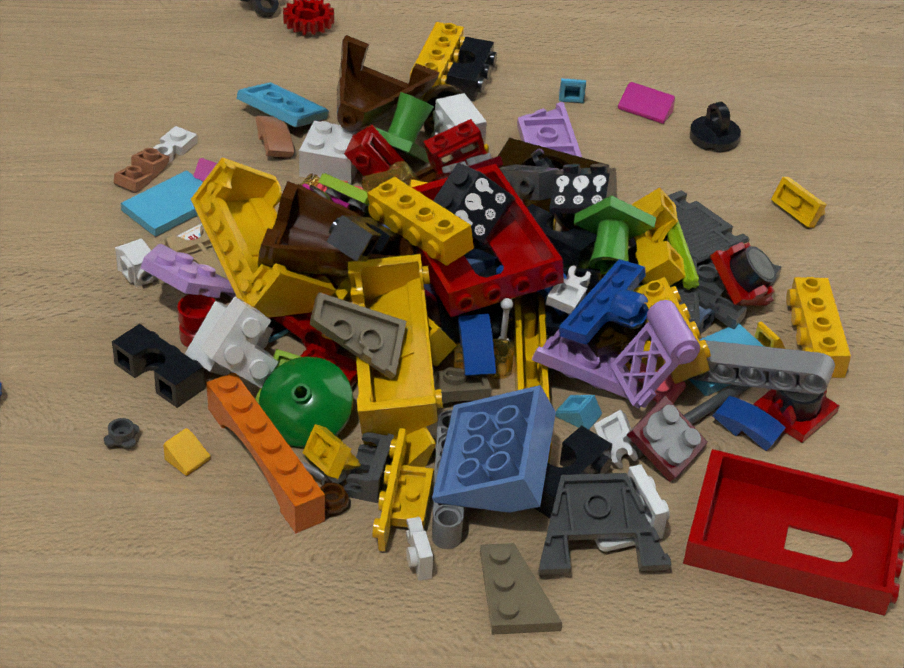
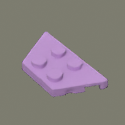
[517,102,582,157]
[141,244,236,298]
[532,330,642,399]

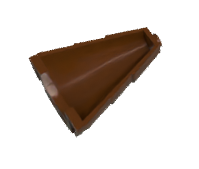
[337,35,440,131]
[258,181,415,276]

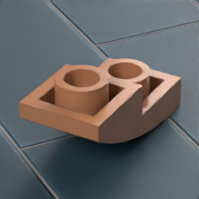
[256,115,294,158]
[114,148,170,192]

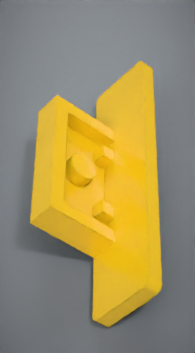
[372,428,434,552]

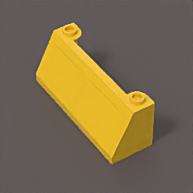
[191,157,335,318]
[348,254,443,446]

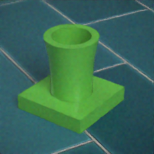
[367,92,434,163]
[574,195,656,275]

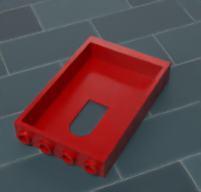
[412,164,564,317]
[683,449,904,616]

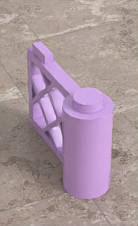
[610,300,700,408]

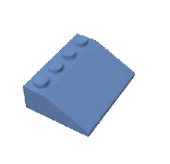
[432,385,556,513]

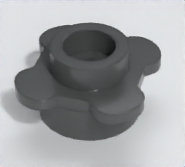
[104,418,140,448]

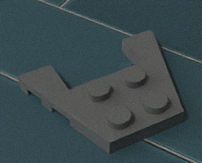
[697,258,782,329]
[538,473,672,575]

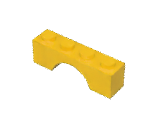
[632,187,686,286]

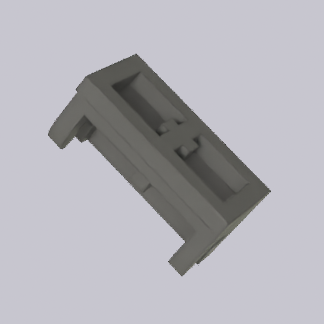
[344,432,394,503]

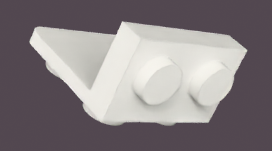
[594,464,669,552]

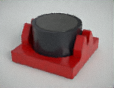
[710,242,777,306]
[753,389,840,443]

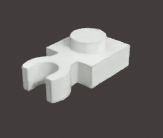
[153,126,197,163]
[546,265,591,314]
[594,410,638,469]
[406,517,433,580]

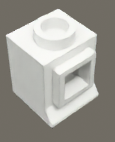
[115,238,159,288]

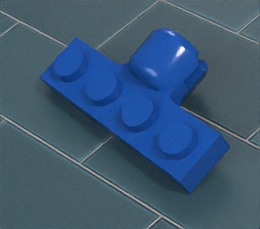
[559,259,649,345]

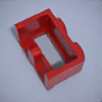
[423,119,487,174]
[344,125,406,188]

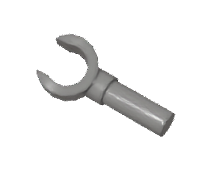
[302,461,346,486]

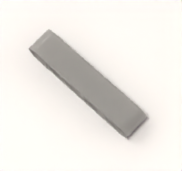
[689,340,835,394]
[432,410,464,549]

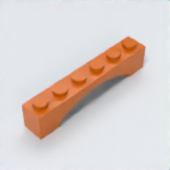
[206,372,325,534]

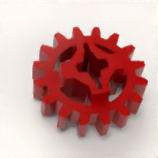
[283,0,335,35]

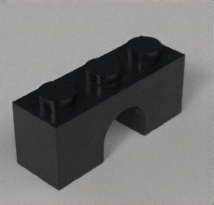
[446,37,497,102]
[527,204,597,269]
[326,215,399,261]
[112,324,205,408]
[534,425,612,518]

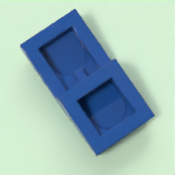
[458,314,496,376]
[712,396,786,451]

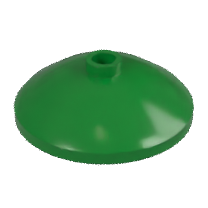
[259,357,353,448]

